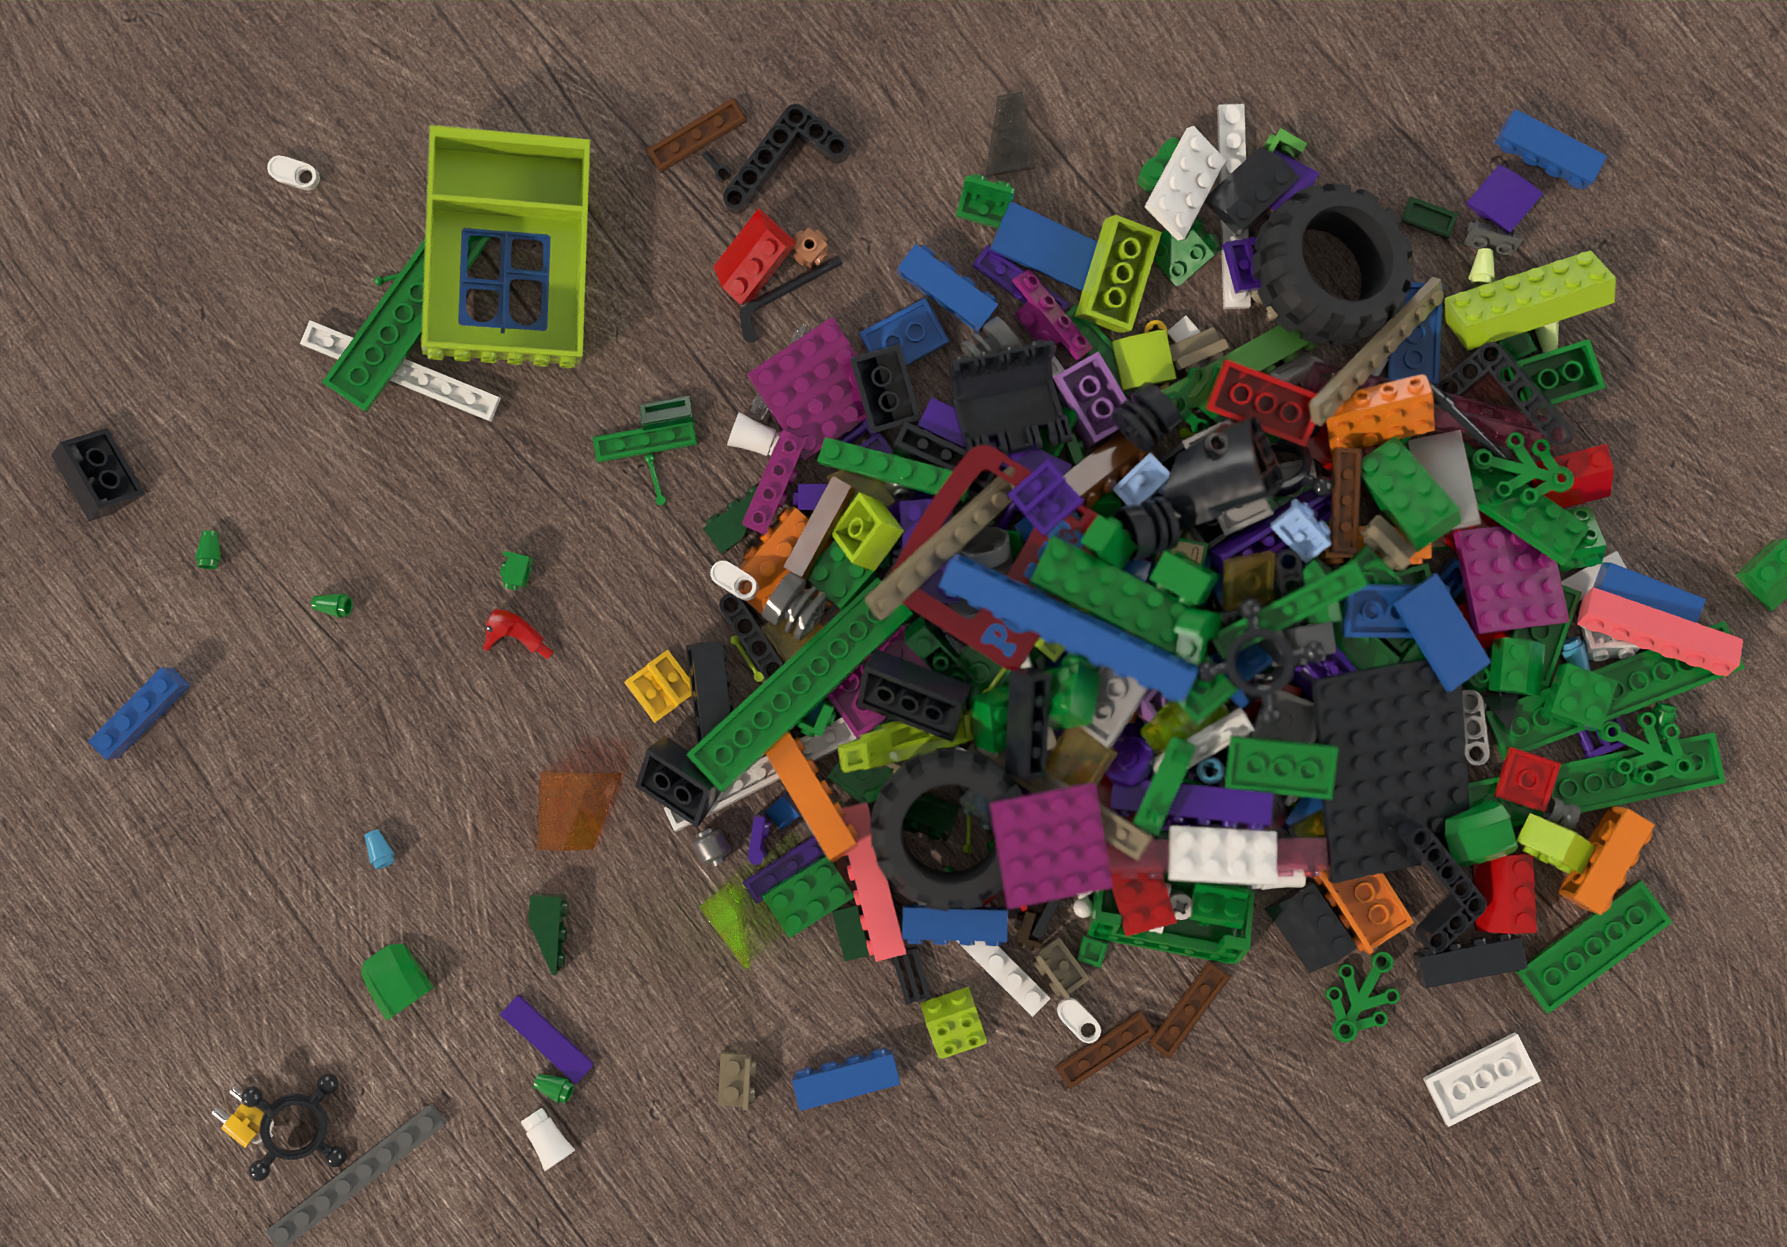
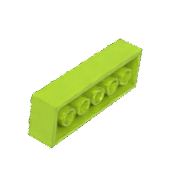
[1445,250,1616,351]

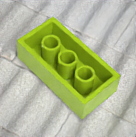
[1075,215,1162,333]

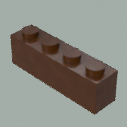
[1063,431,1150,514]

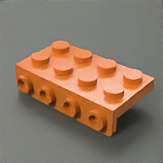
[1325,374,1435,455]
[735,506,833,614]
[1309,854,1414,955]

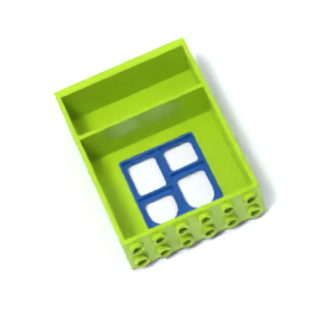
[422,125,590,368]

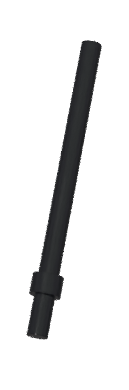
[1429,382,1532,485]

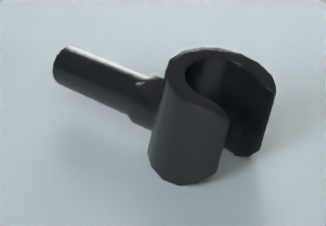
[702,151,731,182]

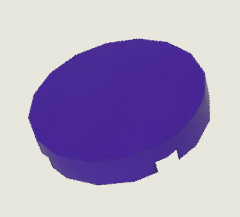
[1102,737,1155,786]

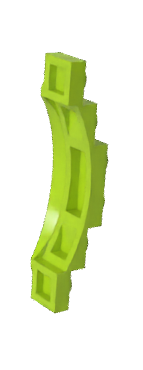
[838,710,974,773]

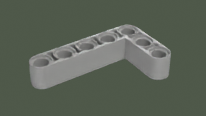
[1462,690,1490,766]

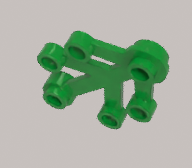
[1166,364,1233,434]
[1470,432,1574,505]
[1598,712,1695,786]
[1325,950,1400,1043]

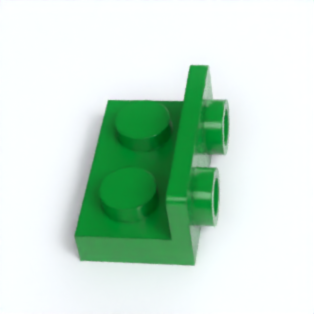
[1190,882,1249,929]

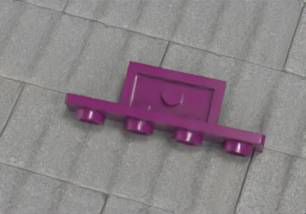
[1012,269,1093,361]
[742,430,806,535]

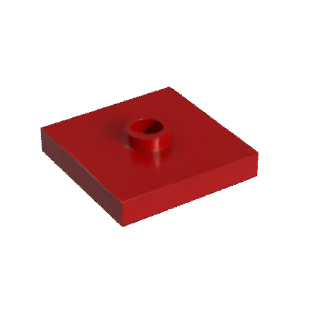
[1494,747,1561,813]

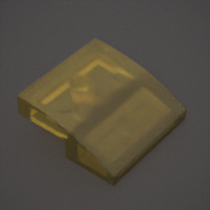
[1046,727,1117,786]

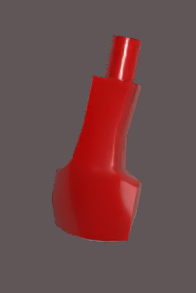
[483,608,554,660]

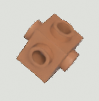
[792,227,828,269]

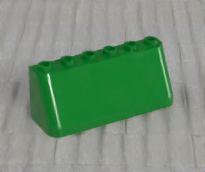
[1088,871,1255,964]

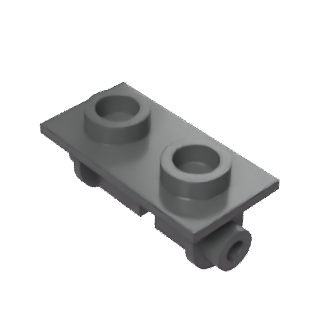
[1463,220,1522,257]

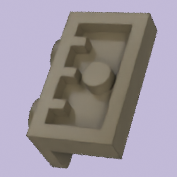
[718,1052,757,1110]

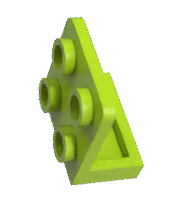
[920,987,987,1059]

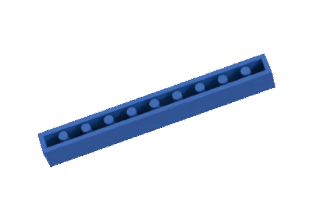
[939,553,1198,702]

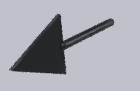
[1482,648,1519,732]

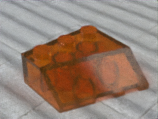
[537,770,622,851]

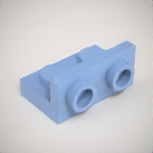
[1113,453,1170,505]
[1271,499,1331,563]

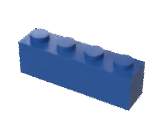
[1494,109,1607,189]
[897,244,998,333]
[1593,562,1706,623]
[88,668,191,760]
[902,904,1008,946]
[792,1048,900,1111]

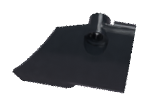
[1163,416,1284,530]

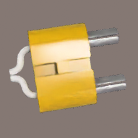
[212,1086,274,1148]

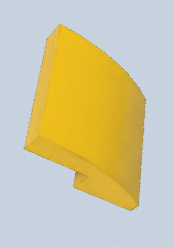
[624,650,692,723]

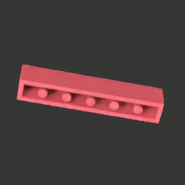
[1577,587,1743,677]
[842,802,906,962]

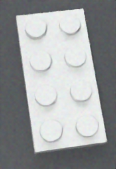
[1145,126,1226,240]
[1169,826,1277,886]
[1423,1032,1541,1127]

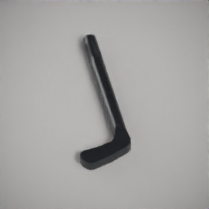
[739,256,843,343]

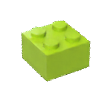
[831,492,904,571]
[1516,813,1595,875]

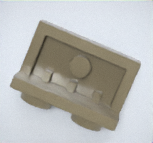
[1169,327,1229,372]
[1360,515,1416,570]
[1033,936,1089,999]

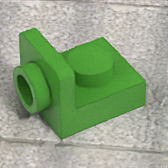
[1264,128,1307,158]

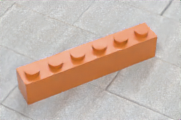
[766,731,859,862]

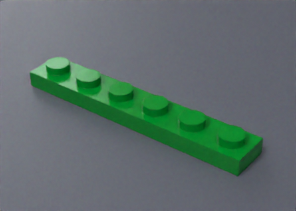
[817,437,971,503]
[1213,561,1368,659]

